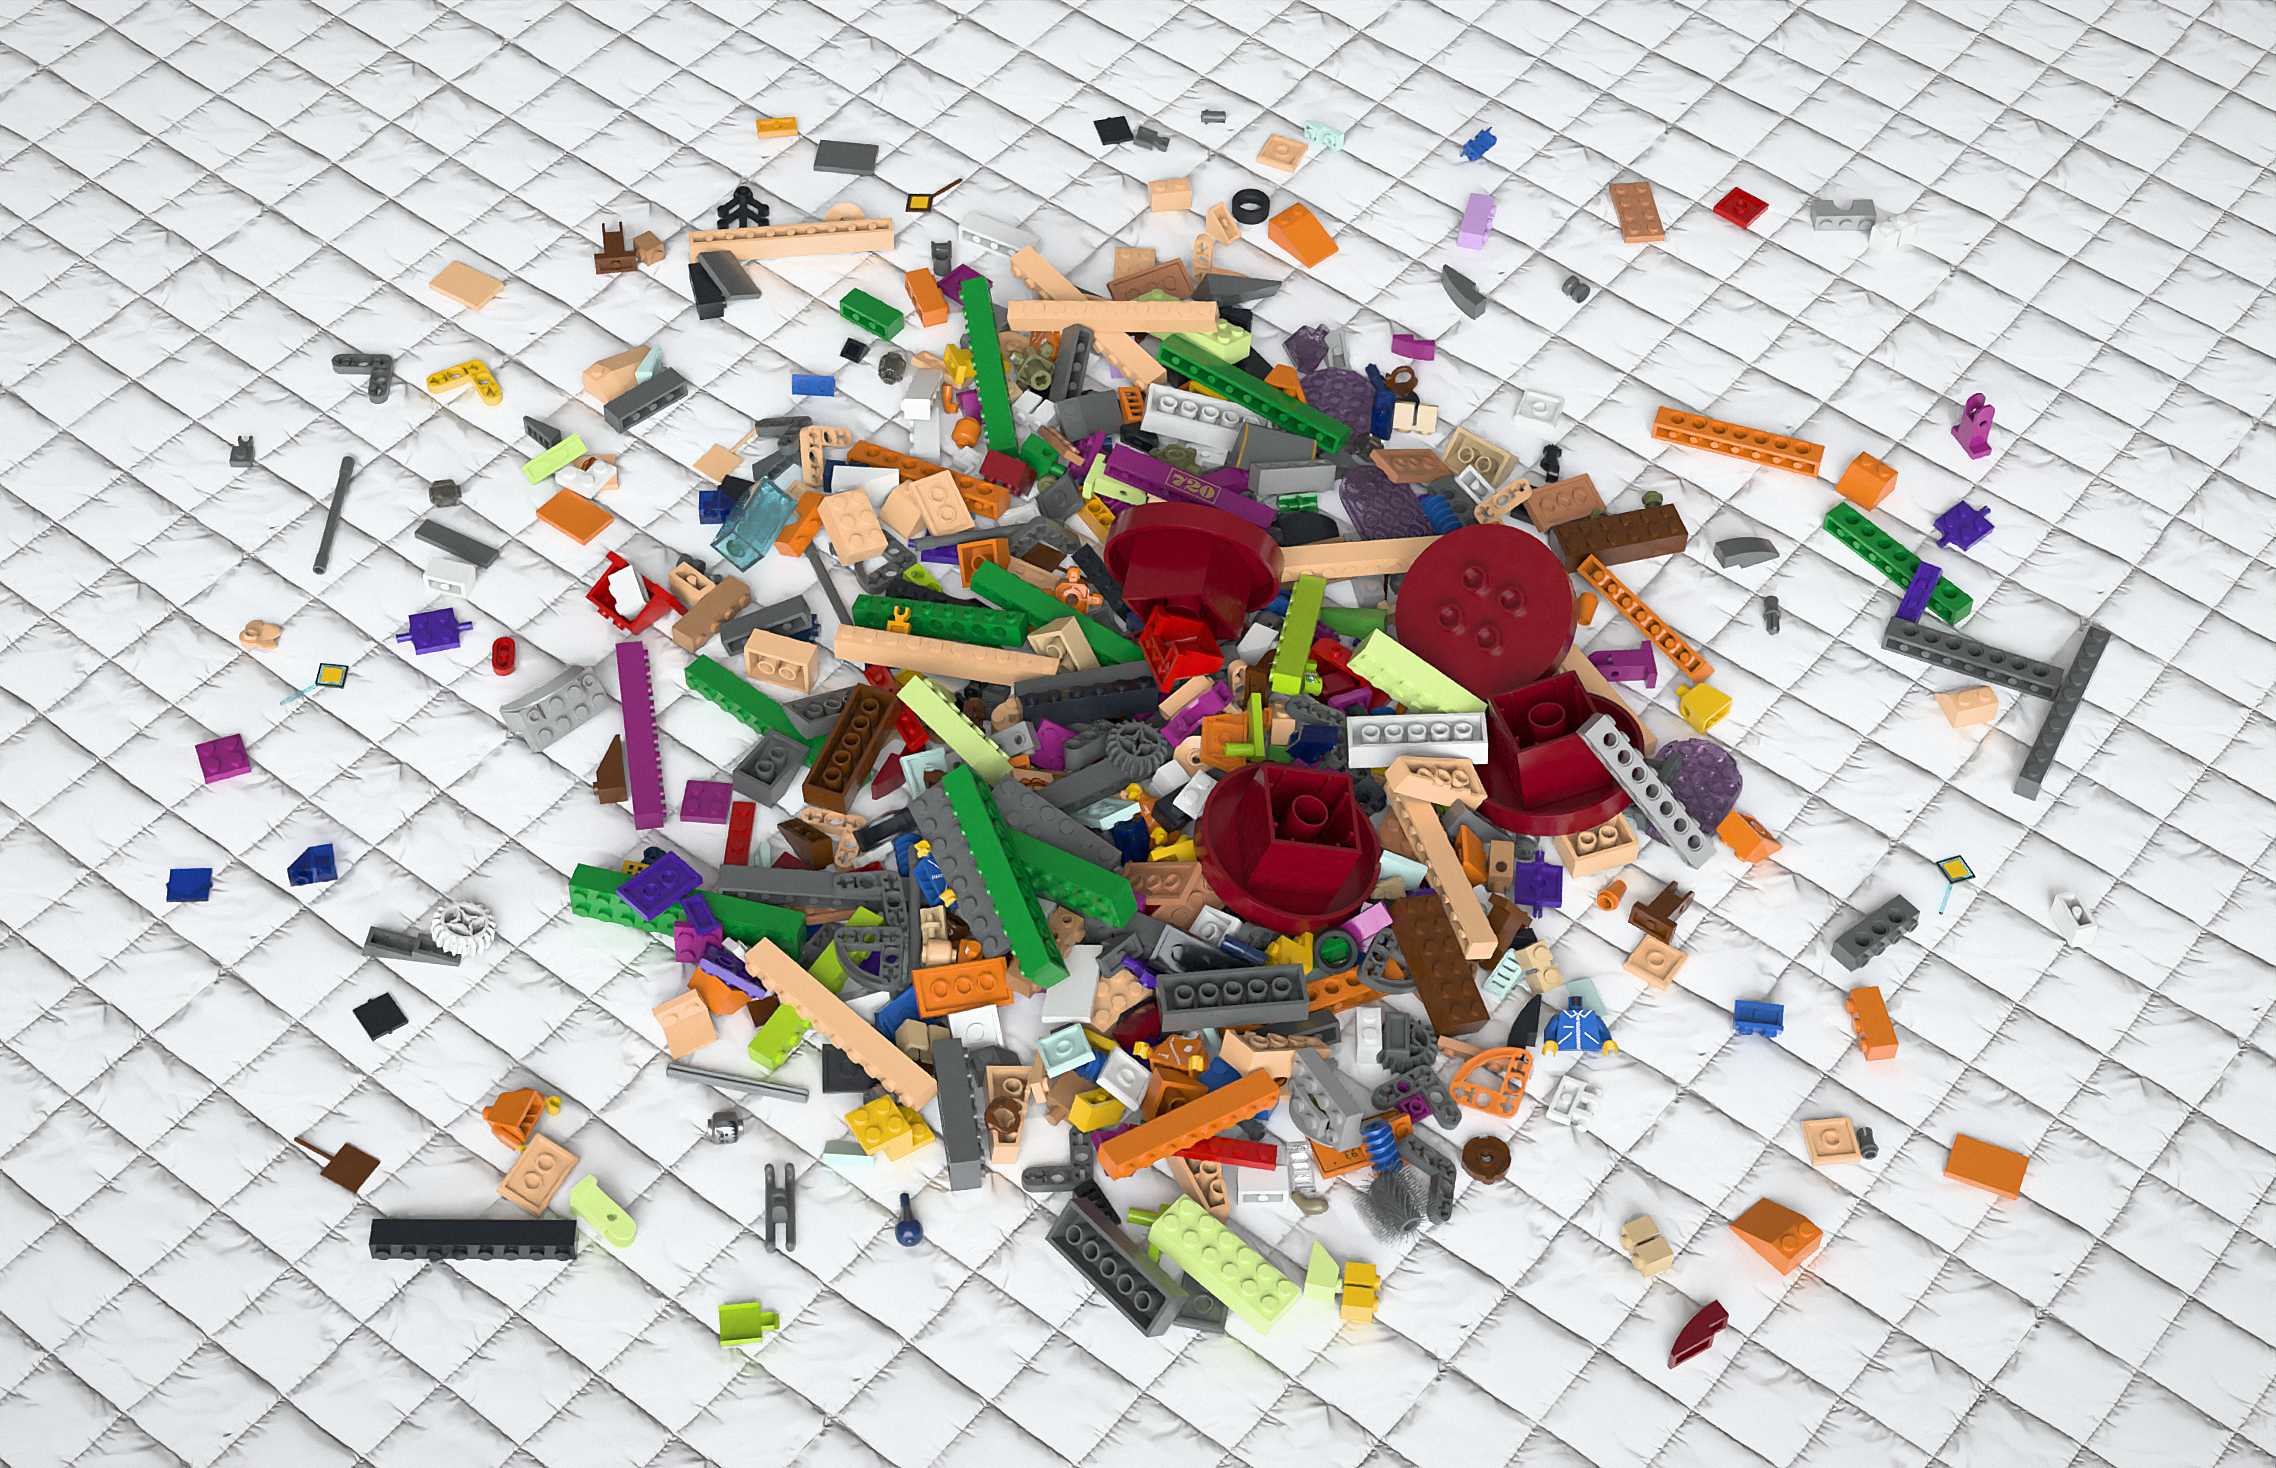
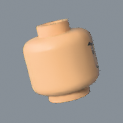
[922,939,957,968]

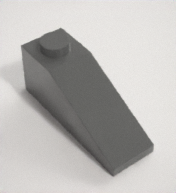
[1440,799,1514,843]

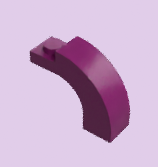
[1160,679,1235,748]

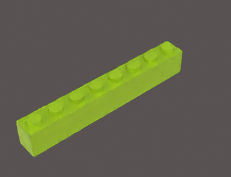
[1269,574,1327,696]
[747,906,885,1072]

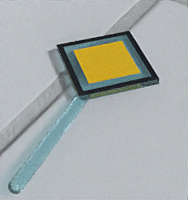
[280,663,349,706]
[1935,855,1976,915]

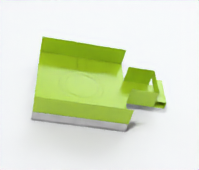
[718,1302,780,1349]

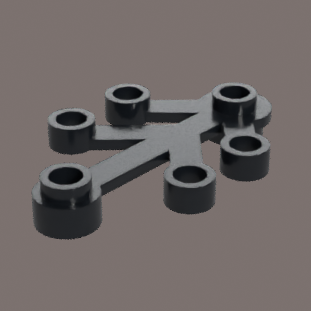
[717,186,770,230]

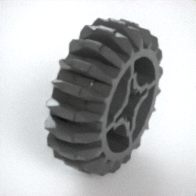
[1105,718,1168,777]
[1376,1016,1439,1076]

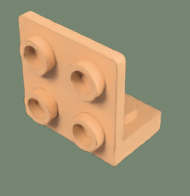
[652,988,718,1060]

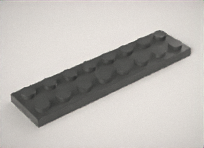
[907,780,1012,959]

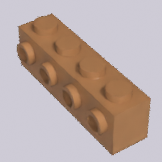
[672,575,751,654]
[1005,906,1085,999]

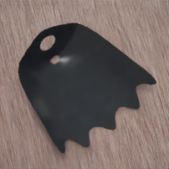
[1271,510,1340,547]

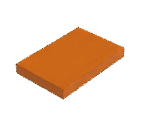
[536,487,614,546]
[1943,1133,2029,1201]

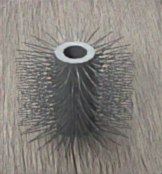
[1350,1158,1441,1249]

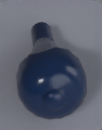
[895,1193,924,1247]

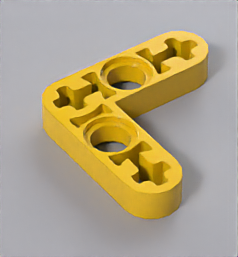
[426,359,502,406]

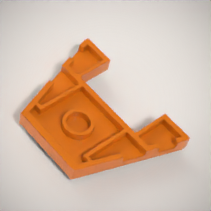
[1200,708,1272,773]

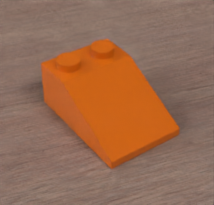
[1268,202,1339,269]
[1729,1197,1823,1276]

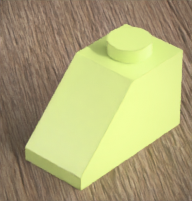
[1304,1241,1343,1302]

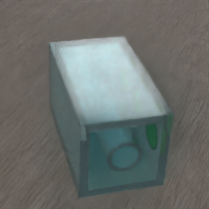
[710,476,798,573]

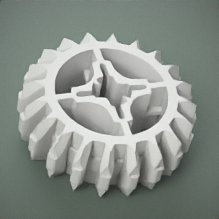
[430,899,496,958]

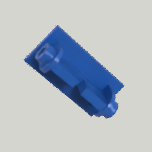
[1460,127,1497,161]
[792,374,835,397]

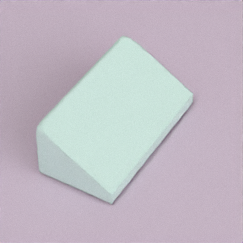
[1565,978,1609,1020]
[823,1141,875,1167]

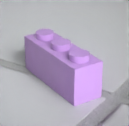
[1458,192,1497,251]

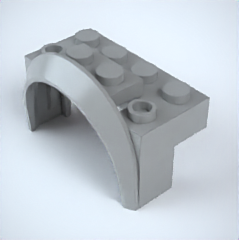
[499,663,612,752]
[1288,1046,1382,1152]

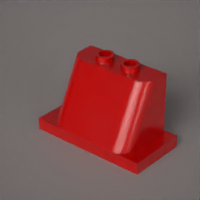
[585,550,689,636]
[1138,604,1224,693]
[1310,638,1393,714]

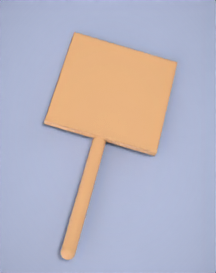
[692,429,756,483]

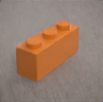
[904,267,950,328]
[1845,986,1899,1062]

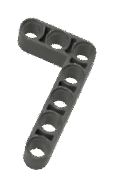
[1063,719,1115,770]

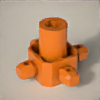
[1041,566,1103,615]

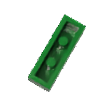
[839,288,904,342]

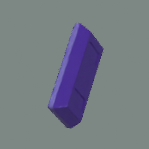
[1405,888,1437,897]
[679,893,720,936]

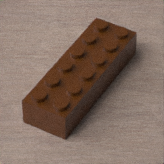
[1548,503,1689,574]
[802,682,902,815]
[1388,893,1490,1039]

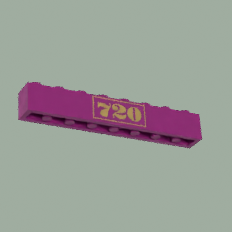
[1104,443,1277,529]

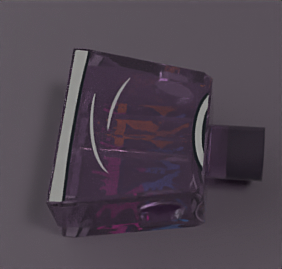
[1282,324,1330,376]

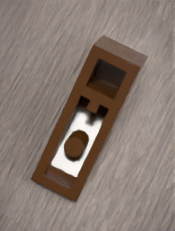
[593,734,628,804]
[777,818,835,870]

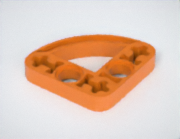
[1449,1047,1533,1119]

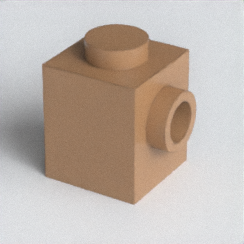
[633,230,665,267]

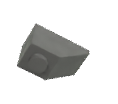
[970,1045,1022,1088]

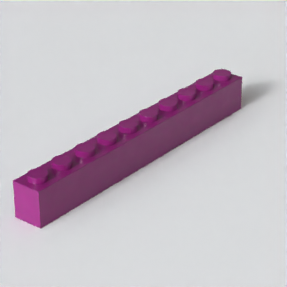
[615,641,667,831]

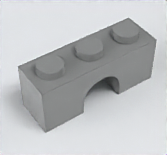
[1810,199,1877,231]

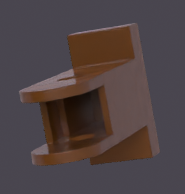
[594,221,637,275]
[1244,649,1277,711]
[1628,881,1695,945]
[1471,892,1533,971]

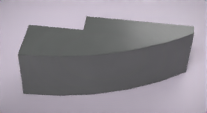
[1441,264,1487,320]
[1713,537,1780,569]

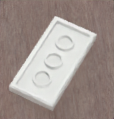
[1041,945,1104,1023]

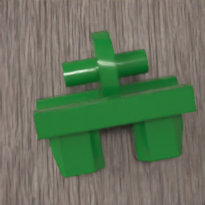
[1278,492,1318,514]

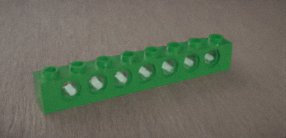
[1823,501,1974,627]
[851,594,1029,648]

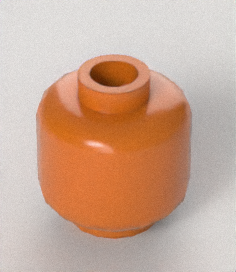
[951,417,982,449]

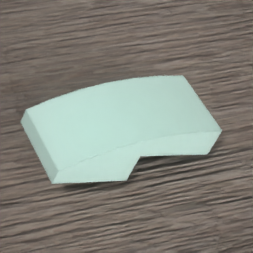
[1304,119,1344,152]

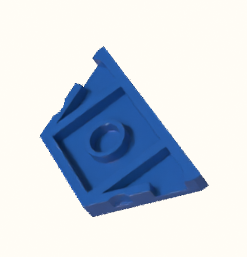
[874,985,947,1047]

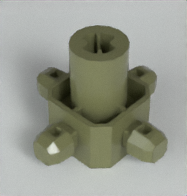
[1008,341,1055,393]
[1149,444,1203,477]

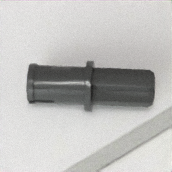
[1763,595,1781,635]

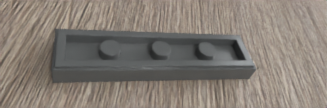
[414,519,500,569]

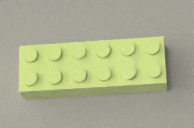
[1130,289,1252,364]
[1346,628,1488,714]
[897,675,1013,788]
[1147,1193,1302,1336]

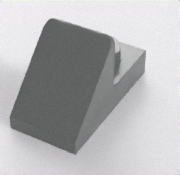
[1095,932,1144,979]

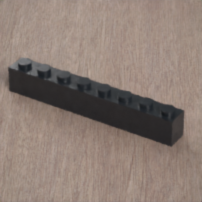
[369,1219,579,1261]

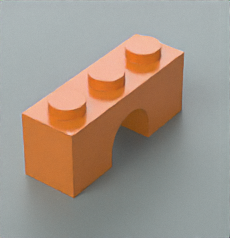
[770,492,825,558]

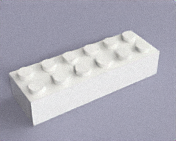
[1140,383,1272,451]
[1347,712,1488,768]

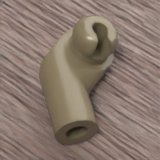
[1291,1191,1329,1215]

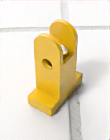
[943,344,1011,384]

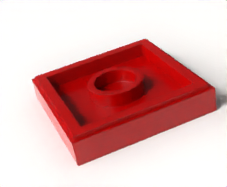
[1713,187,1769,229]

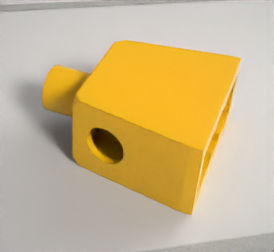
[1675,683,1733,735]

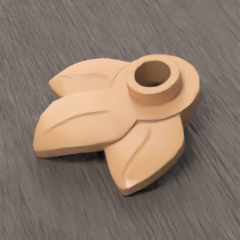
[239,620,282,650]

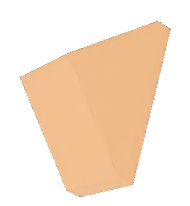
[1206,201,1242,246]

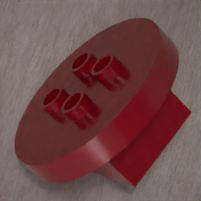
[1103,502,1285,640]
[1395,523,1578,706]
[1472,670,1647,837]
[1193,762,1381,936]

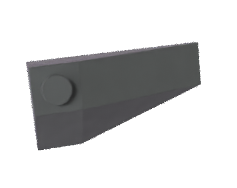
[1191,273,1282,307]

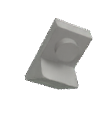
[1321,329,1351,373]

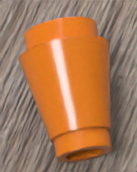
[1577,592,1599,626]
[1597,880,1627,911]

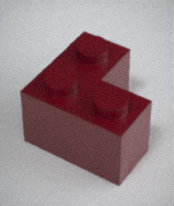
[979,449,1038,498]
[1308,669,1355,706]

